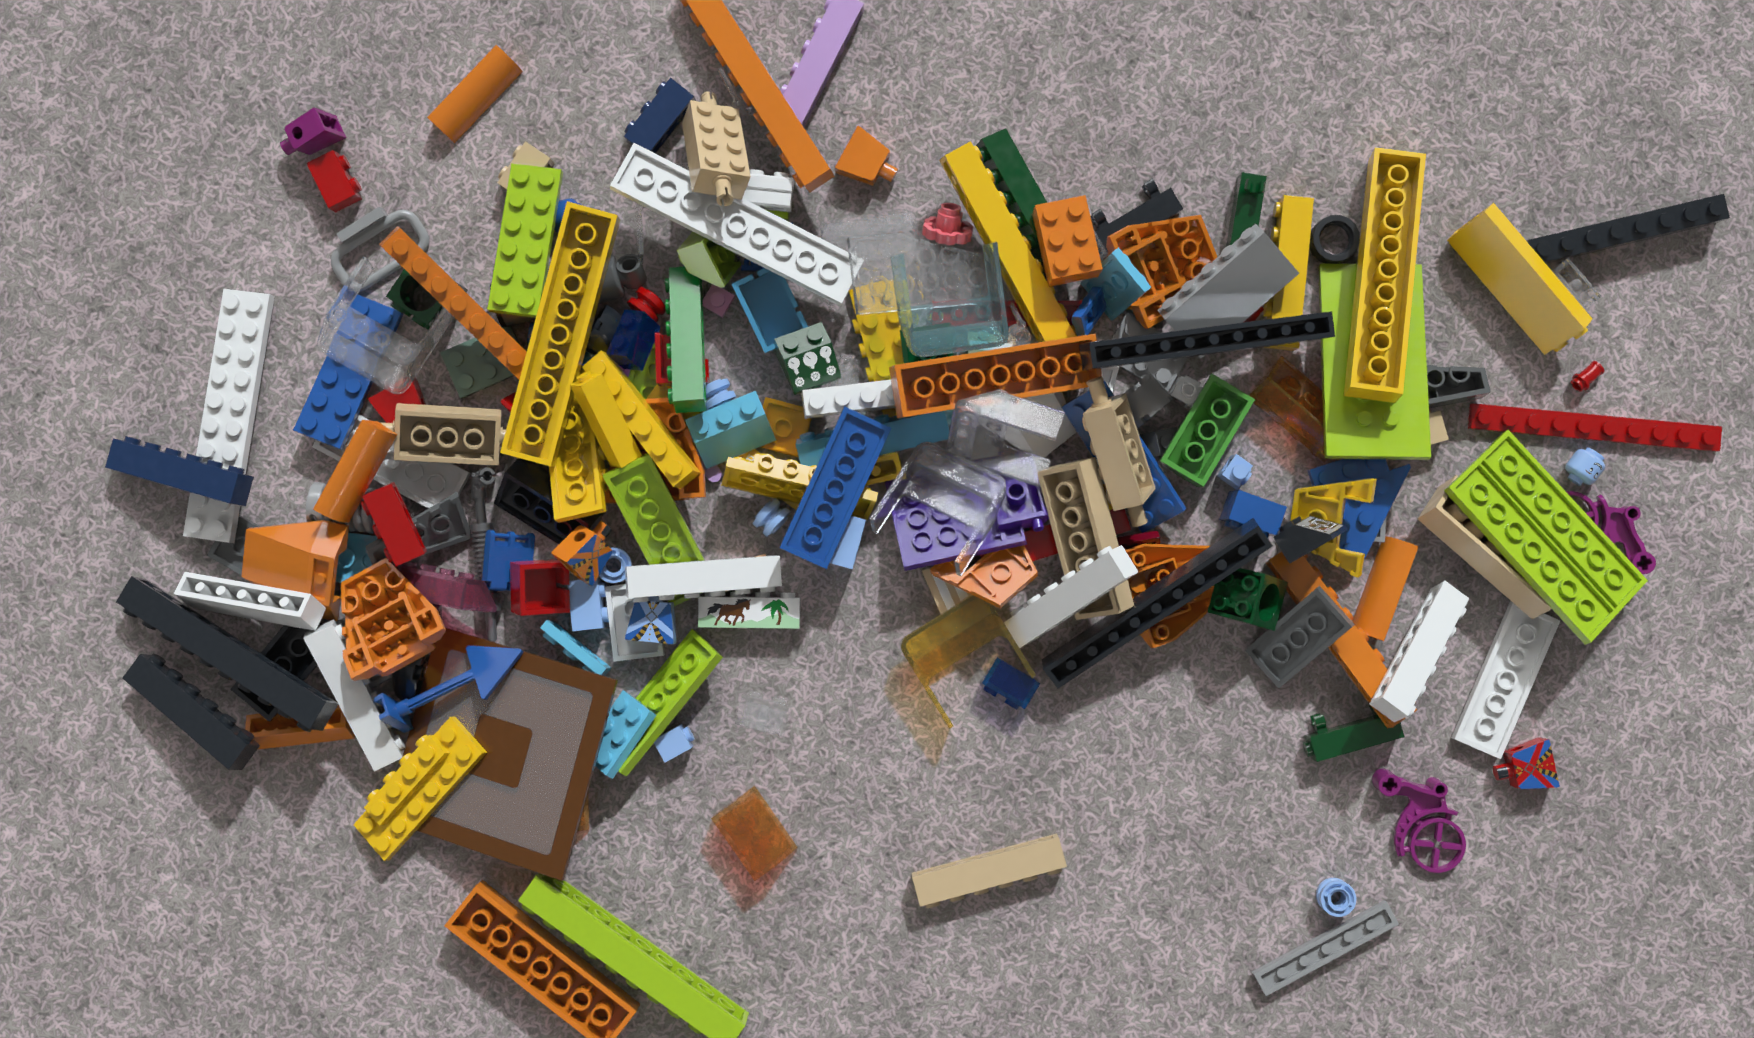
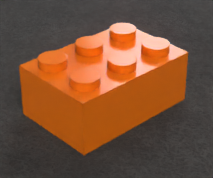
[1032,195,1103,287]

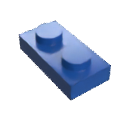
[1072,286,1107,336]

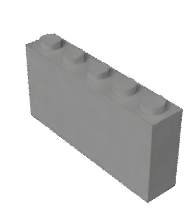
[1158,224,1299,358]

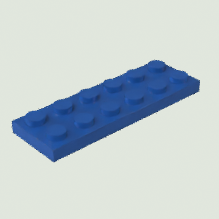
[293,294,403,451]
[1061,381,1186,533]
[779,406,892,569]

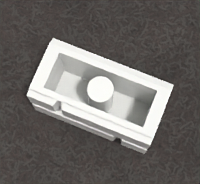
[743,169,794,212]

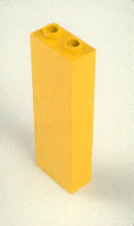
[1447,203,1592,355]

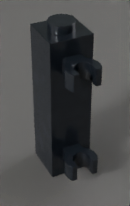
[1091,178,1183,259]

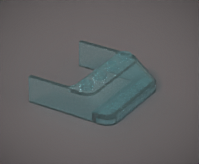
[890,242,1009,357]

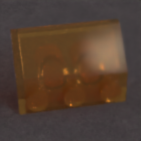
[711,785,798,881]

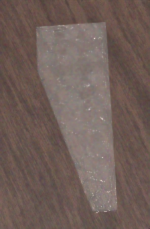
[847,233,1047,315]

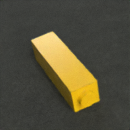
[570,371,642,468]

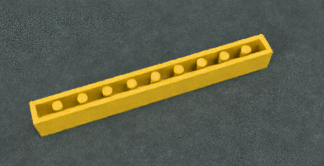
[939,141,1077,342]

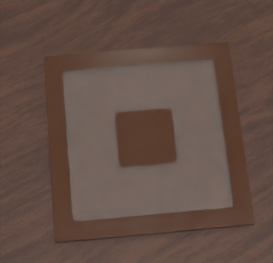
[399,627,618,881]

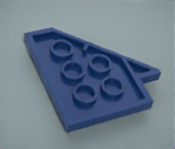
[1307,459,1411,558]

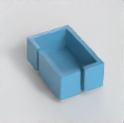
[732,268,808,353]

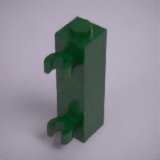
[1226,172,1267,247]
[1303,703,1405,762]

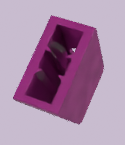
[280,107,347,155]

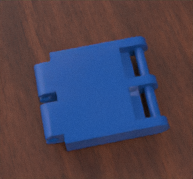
[482,530,535,591]

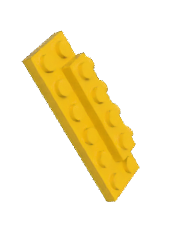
[849,277,911,417]
[549,369,609,523]
[721,454,878,520]
[353,716,487,861]

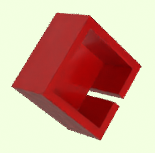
[510,559,570,616]

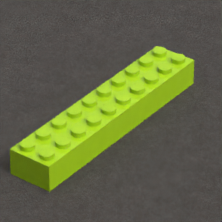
[518,873,749,1038]

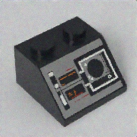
[1273,516,1348,564]

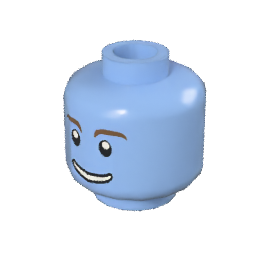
[1565,447,1605,486]

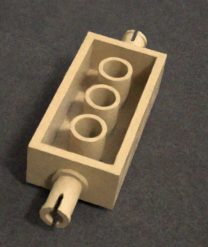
[682,92,751,206]
[1082,377,1156,527]
[379,403,506,466]

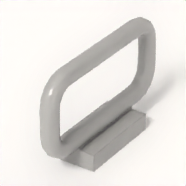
[331,207,429,292]

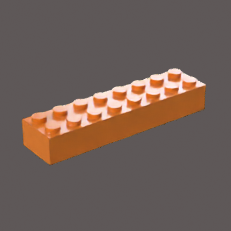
[889,334,1102,418]
[444,880,640,1038]

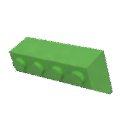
[1160,373,1255,487]

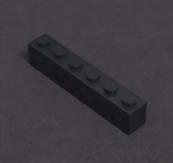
[122,653,260,770]

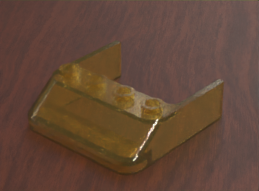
[901,595,1036,729]

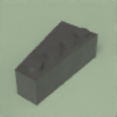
[1427,365,1491,408]

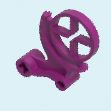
[1566,491,1656,574]
[1372,768,1466,873]

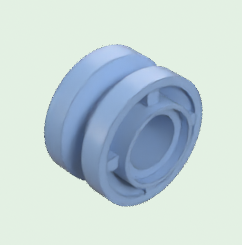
[706,378,736,410]
[752,498,791,537]
[599,547,632,583]
[1316,878,1356,917]

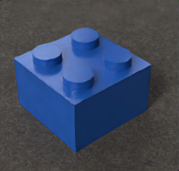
[1219,490,1287,538]

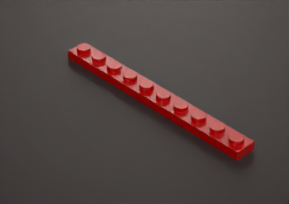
[1468,403,1722,452]

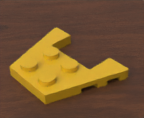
[1290,478,1377,578]

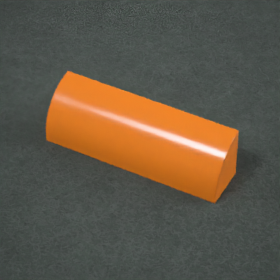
[427,45,523,143]
[313,420,398,523]
[1352,536,1419,641]
[245,705,355,750]

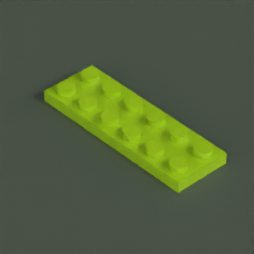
[487,163,563,318]
[603,453,705,606]
[619,629,723,777]

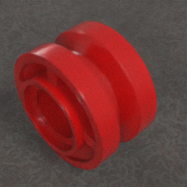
[627,287,666,326]

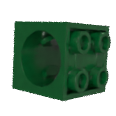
[386,269,468,331]
[1207,568,1288,631]

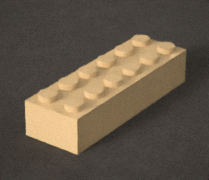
[1037,457,1134,620]
[1418,475,1551,619]

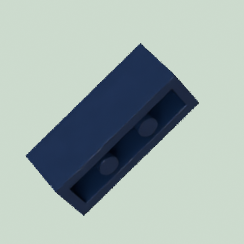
[624,77,696,154]

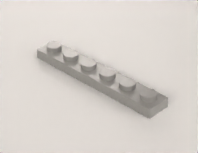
[1252,900,1399,996]

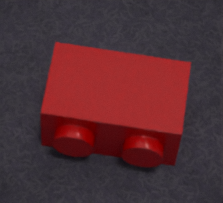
[306,150,362,213]

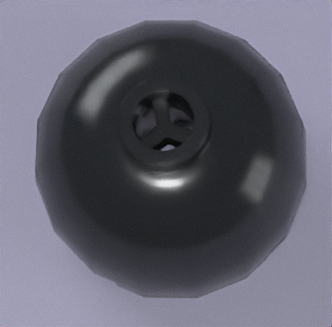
[586,305,628,355]

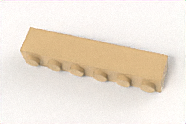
[912,833,1067,908]

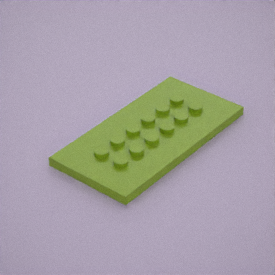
[1318,264,1431,460]
[1444,430,1648,645]

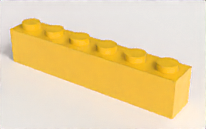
[1263,195,1314,351]
[582,350,701,489]

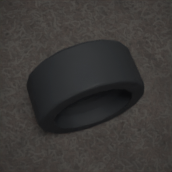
[1309,215,1360,264]

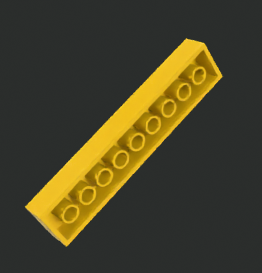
[1344,147,1426,403]
[500,201,620,467]

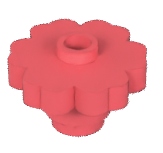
[922,203,973,245]

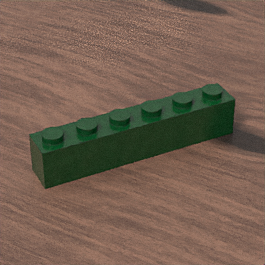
[976,128,1047,279]

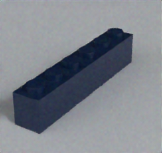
[105,436,254,506]

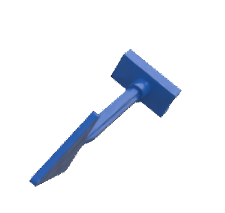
[374,646,523,733]

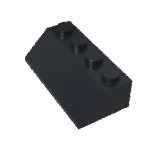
[494,458,604,544]
[230,622,323,722]

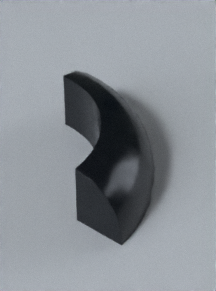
[393,600,442,701]

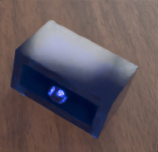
[606,310,660,371]
[980,656,1041,710]

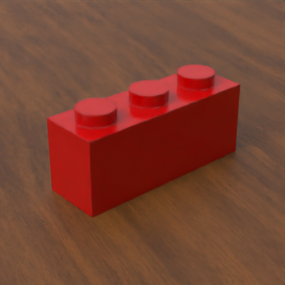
[361,482,427,566]

